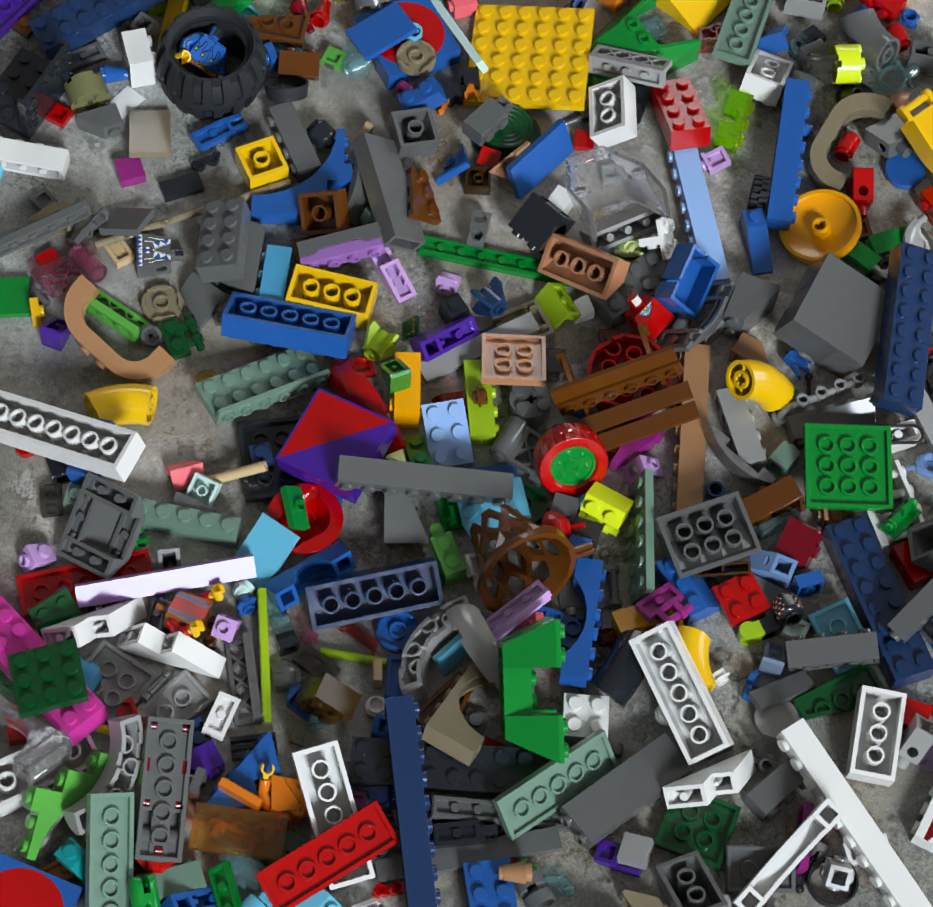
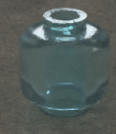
[342,51,372,81]

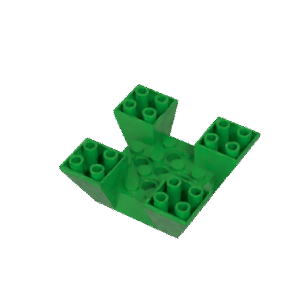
[498,616,569,764]

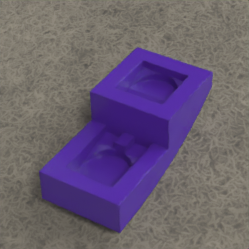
[593,839,642,878]

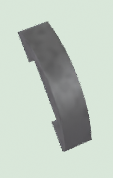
[704,425,777,488]

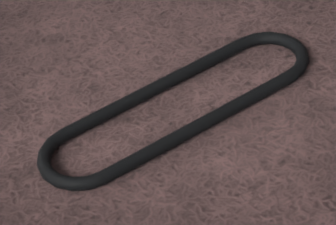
[859,424,925,444]

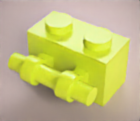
[578,481,634,537]

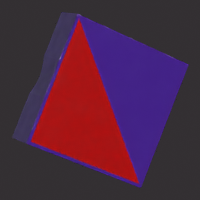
[275,388,397,504]

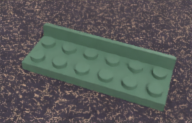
[193,349,331,425]

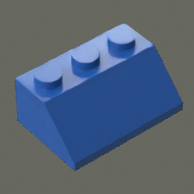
[654,557,721,626]

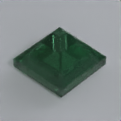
[402,315,421,342]

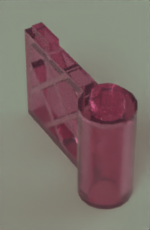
[31,244,107,298]

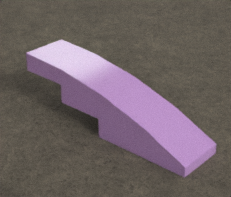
[367,247,417,304]

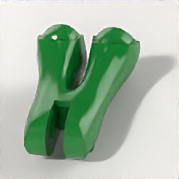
[128,873,161,907]

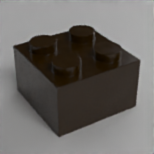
[293,672,362,725]

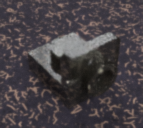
[40,483,64,518]

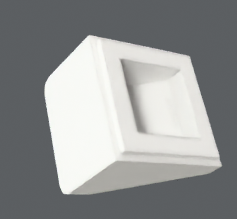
[572,295,595,324]

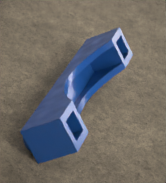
[559,558,606,689]

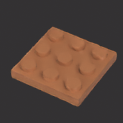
[481,333,546,387]

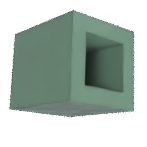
[766,440,801,477]

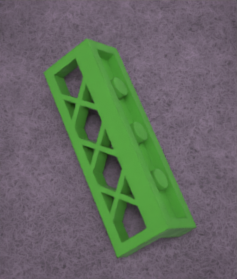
[67,284,151,344]

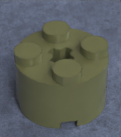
[63,71,110,114]

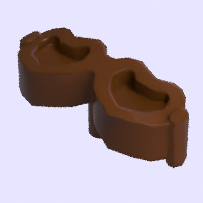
[203,616,217,650]

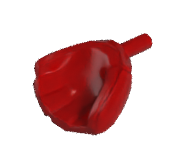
[541,511,586,544]

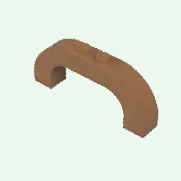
[64,274,177,384]

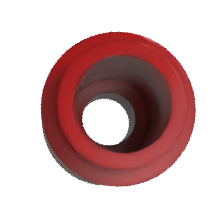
[886,22,911,52]
[834,131,860,162]

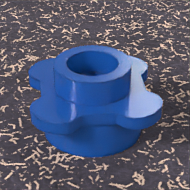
[898,9,920,29]
[236,595,258,616]

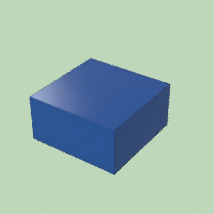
[790,570,825,598]

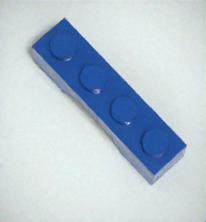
[263,540,357,612]

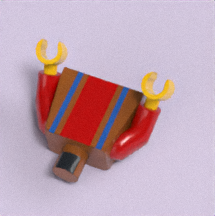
[155,583,225,640]

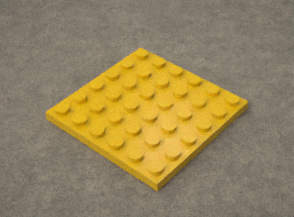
[464,4,595,111]

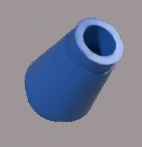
[98,64,128,84]

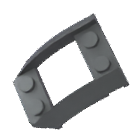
[655,280,734,352]

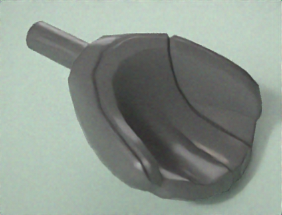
[271,658,307,692]

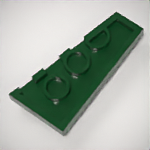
[791,664,884,721]

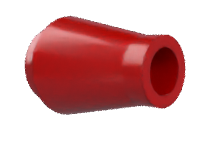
[310,0,332,28]

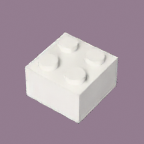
[121,28,157,88]
[561,693,609,746]

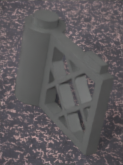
[489,415,543,485]

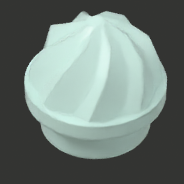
[232,579,256,600]

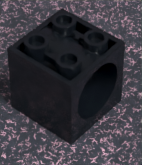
[508,192,576,254]

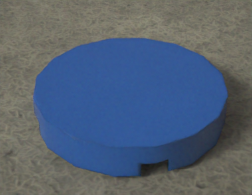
[884,154,925,190]
[376,612,419,654]

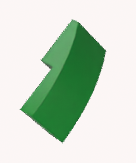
[866,226,906,256]
[842,241,882,274]

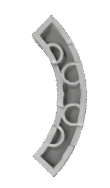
[398,595,469,701]
[445,603,535,694]
[62,714,143,836]

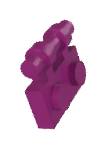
[635,582,694,628]

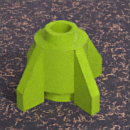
[362,320,399,361]

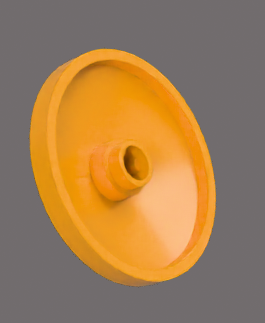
[779,189,862,264]

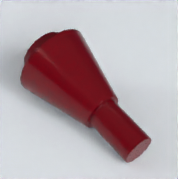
[289,0,315,34]

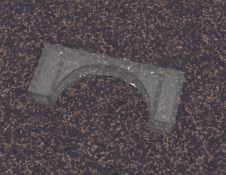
[0,696,72,785]

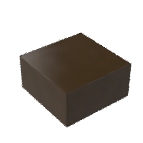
[465,166,491,195]

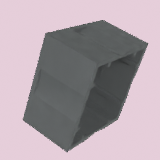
[773,253,886,379]

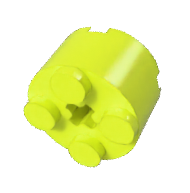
[828,44,865,84]

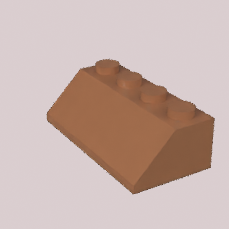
[537,233,631,300]

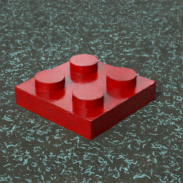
[711,572,772,628]

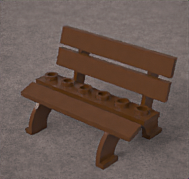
[549,322,701,452]

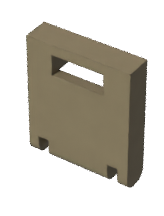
[491,299,555,340]

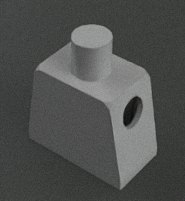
[897,713,933,770]

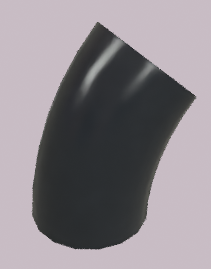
[591,630,645,708]

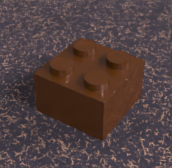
[298,188,350,235]

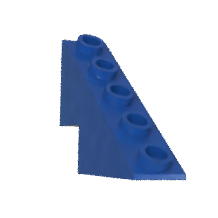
[194,732,281,821]

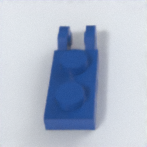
[190,113,249,153]

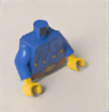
[175,26,226,78]

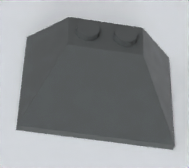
[55,471,145,579]

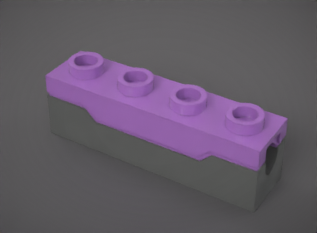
[297,222,386,269]

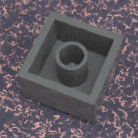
[387,107,440,159]

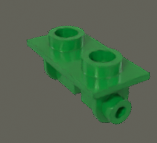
[437,498,464,531]
[878,498,922,540]

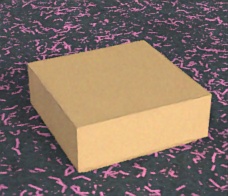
[373,659,382,689]

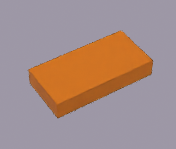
[218,777,263,812]

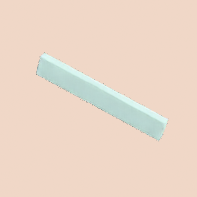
[431,0,488,74]

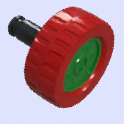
[533,423,608,497]

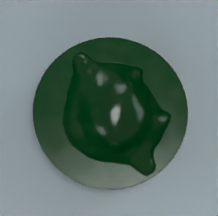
[471,105,541,163]

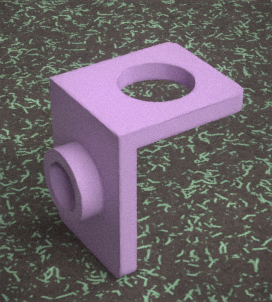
[435,271,461,296]
[623,455,665,485]

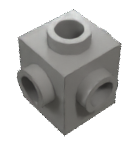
[819,855,855,892]

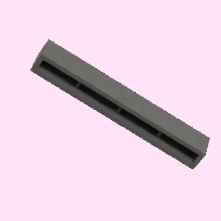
[334,455,514,507]

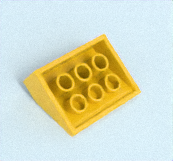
[656,0,731,36]

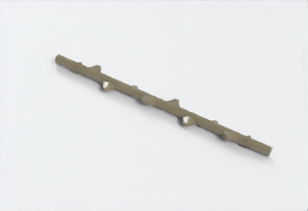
[93,178,292,249]

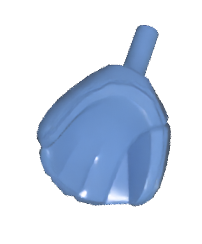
[904,451,933,478]

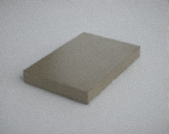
[129,110,171,158]

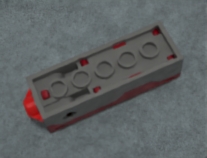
[134,716,195,873]

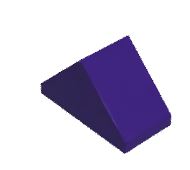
[39,317,71,352]

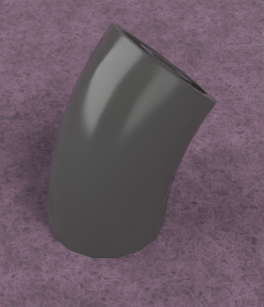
[839,8,900,72]

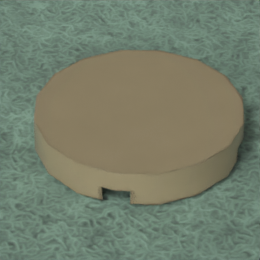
[396,40,436,76]
[141,284,183,324]

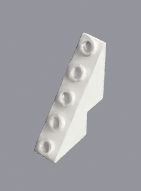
[40,597,147,648]
[116,622,226,679]
[662,749,756,809]

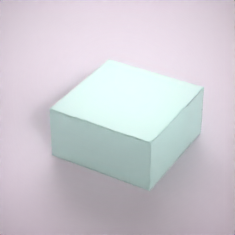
[185,472,223,507]

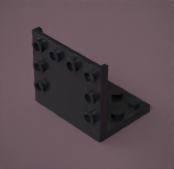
[0,39,74,140]

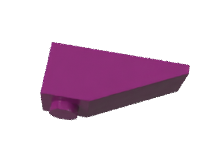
[609,415,665,472]

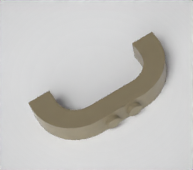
[807,93,893,193]

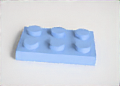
[420,398,474,466]

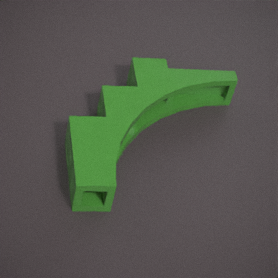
[18,749,135,860]

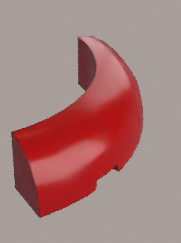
[327,358,407,455]

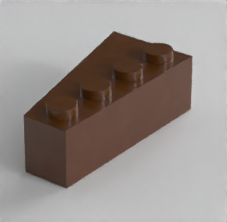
[741,475,805,529]

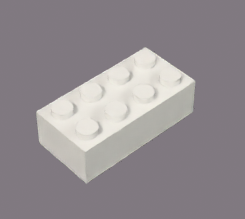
[845,685,907,787]

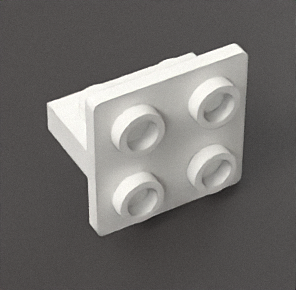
[638,214,678,260]

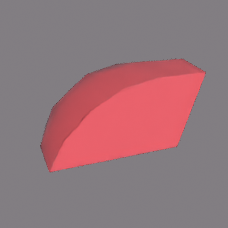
[164,460,203,492]

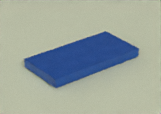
[506,119,574,200]

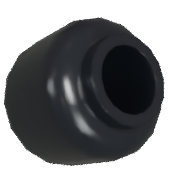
[306,119,336,149]

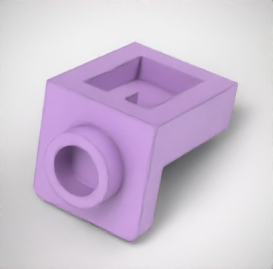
[211,613,244,642]

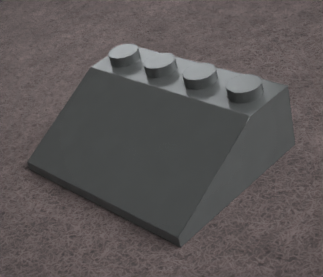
[654,491,762,579]

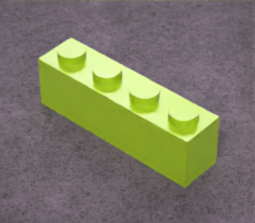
[462,359,499,446]

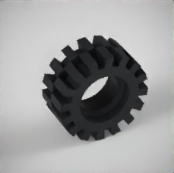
[747,174,772,212]

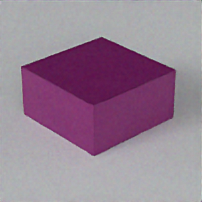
[114,157,146,188]

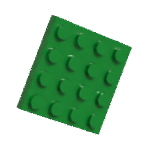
[803,423,893,512]

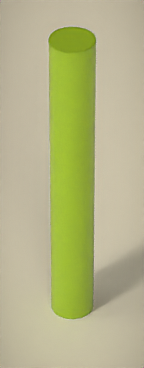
[319,647,387,667]

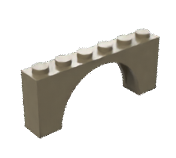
[421,660,534,766]

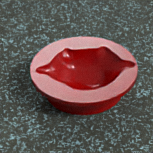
[267,483,344,554]

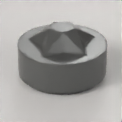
[140,325,162,347]

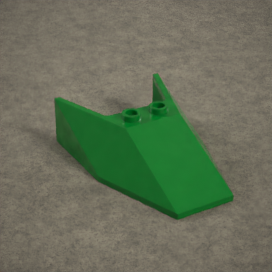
[586,0,702,95]

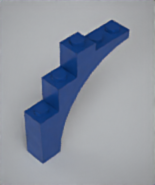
[251,129,352,225]

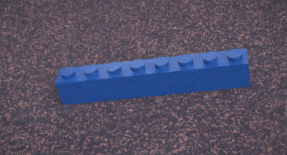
[765,78,813,231]

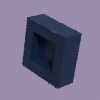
[248,442,274,466]

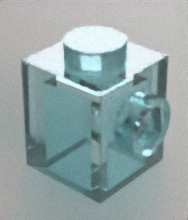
[232,854,265,894]

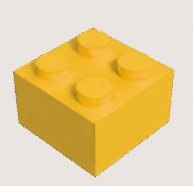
[235,135,289,191]

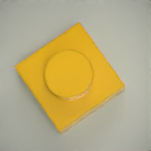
[29,297,45,327]

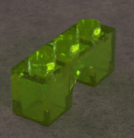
[713,89,756,154]

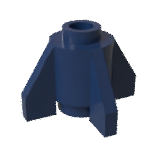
[470,276,507,317]

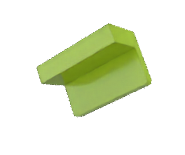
[534,282,581,330]

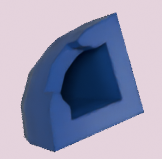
[757,24,790,53]

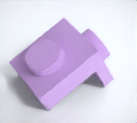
[700,145,732,176]
[18,542,57,574]

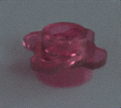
[297,626,320,645]

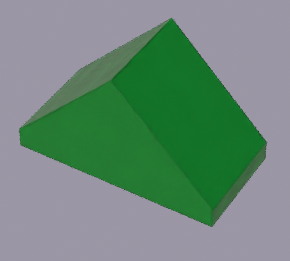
[378,358,411,394]

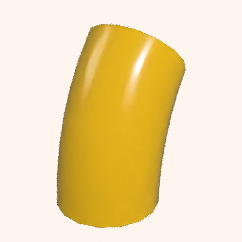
[726,359,795,412]
[82,383,158,426]
[677,625,717,692]

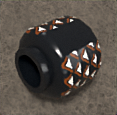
[772,593,804,626]

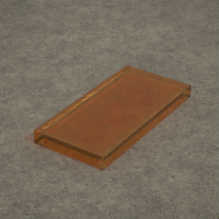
[188,802,289,861]

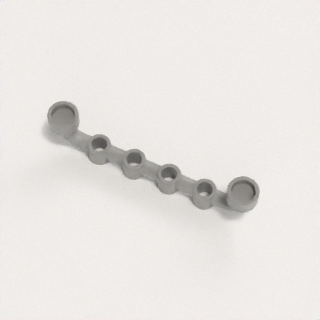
[771,371,875,428]

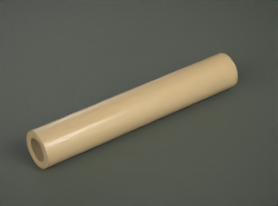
[207,461,268,483]

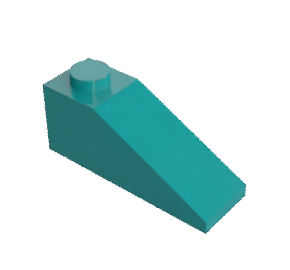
[54,837,86,887]

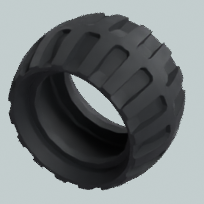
[156,4,266,121]

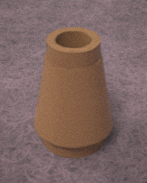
[498,861,532,885]

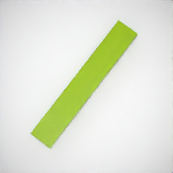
[257,588,272,722]

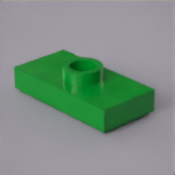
[280,485,310,531]

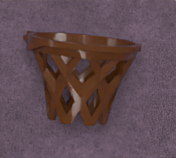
[470,504,595,613]

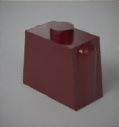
[773,516,823,570]

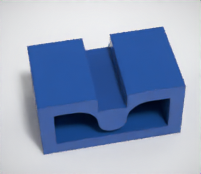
[397,76,448,110]

